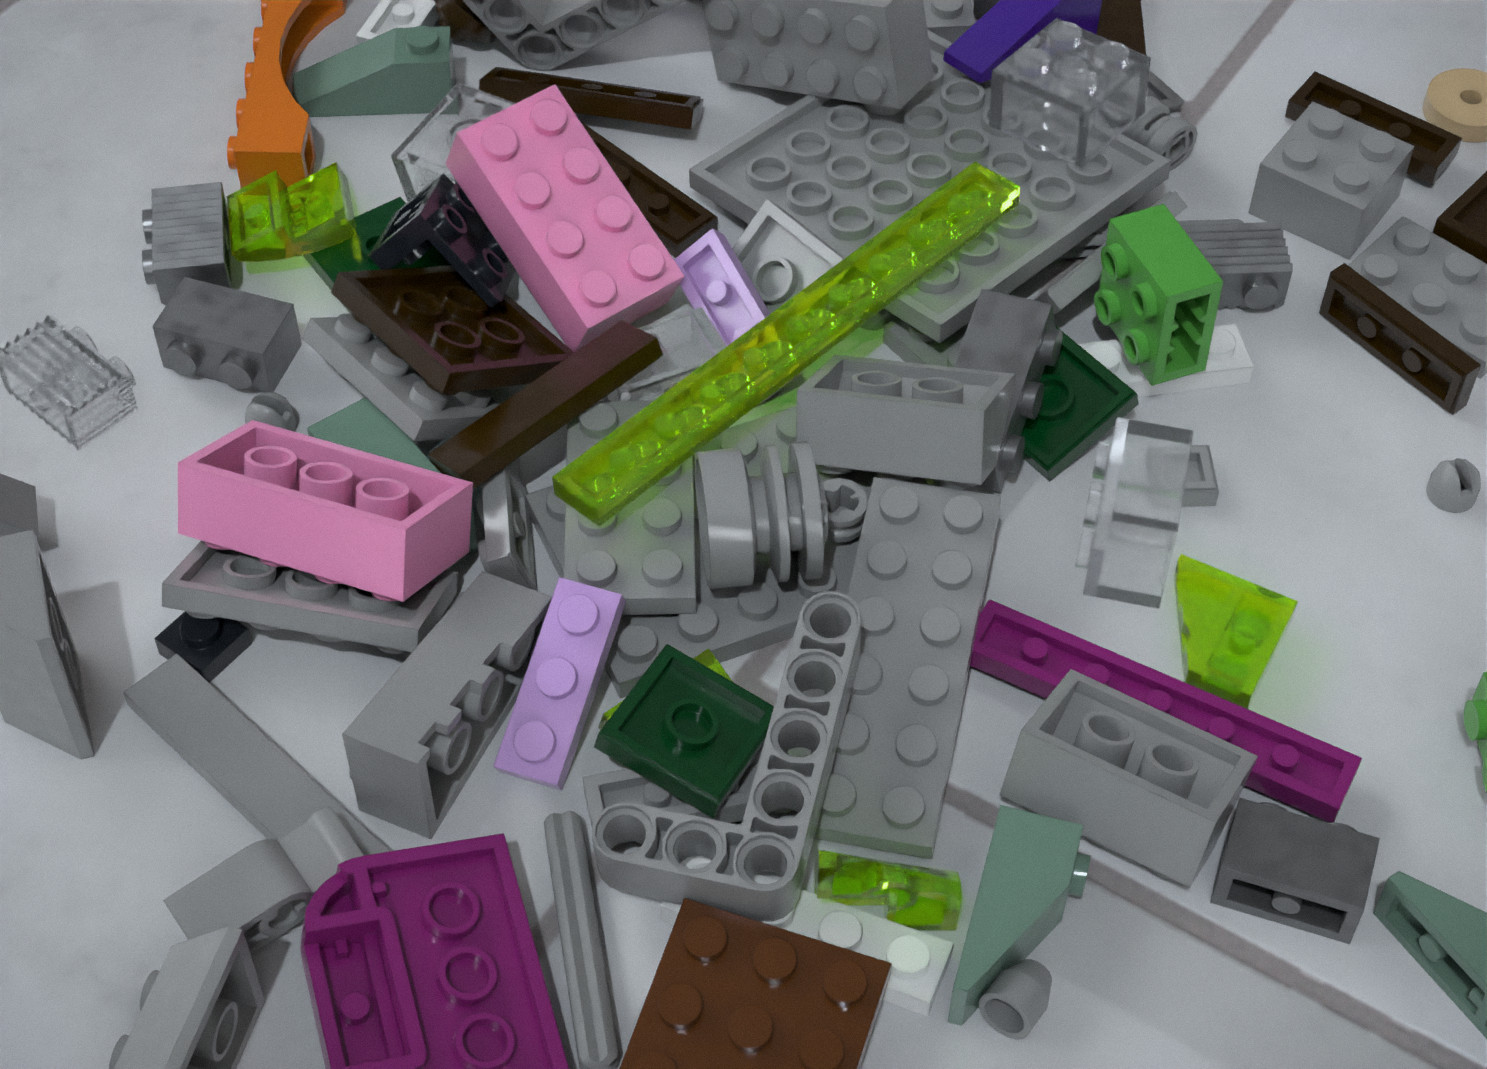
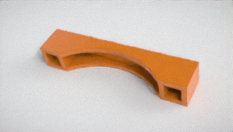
[227,0,347,194]

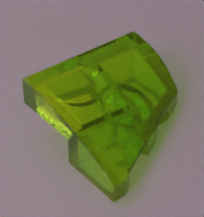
[813,849,962,931]

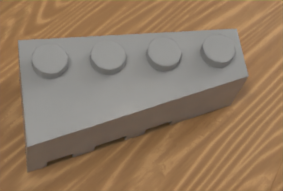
[342,571,552,839]

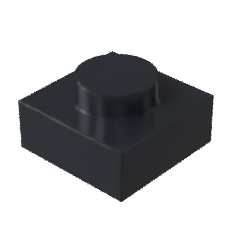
[154,611,252,683]

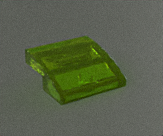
[227,162,357,262]

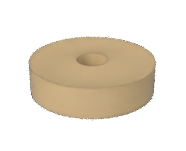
[1422,68,1487,143]

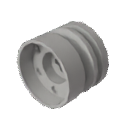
[695,441,828,589]

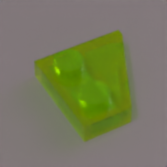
[1174,554,1298,709]

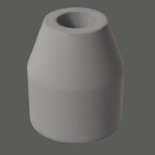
[979,959,1052,1039]

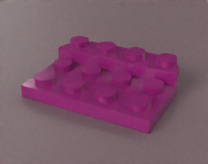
[300,833,569,1069]

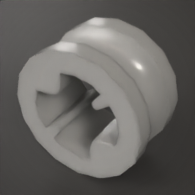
[823,478,868,543]

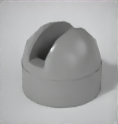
[245,392,296,432]
[1426,458,1481,513]

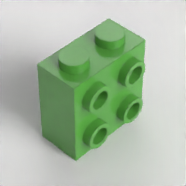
[1094,204,1223,386]

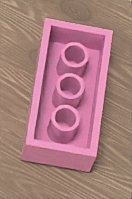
[446,84,684,352]
[178,420,473,602]

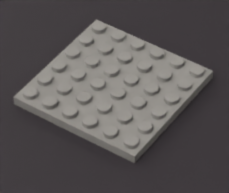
[689,30,1171,343]

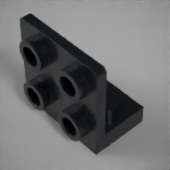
[368,173,516,308]

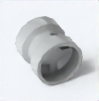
[1119,96,1198,172]

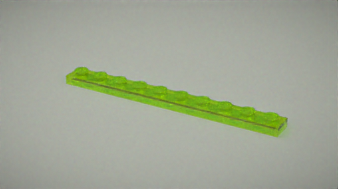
[552,162,1020,527]

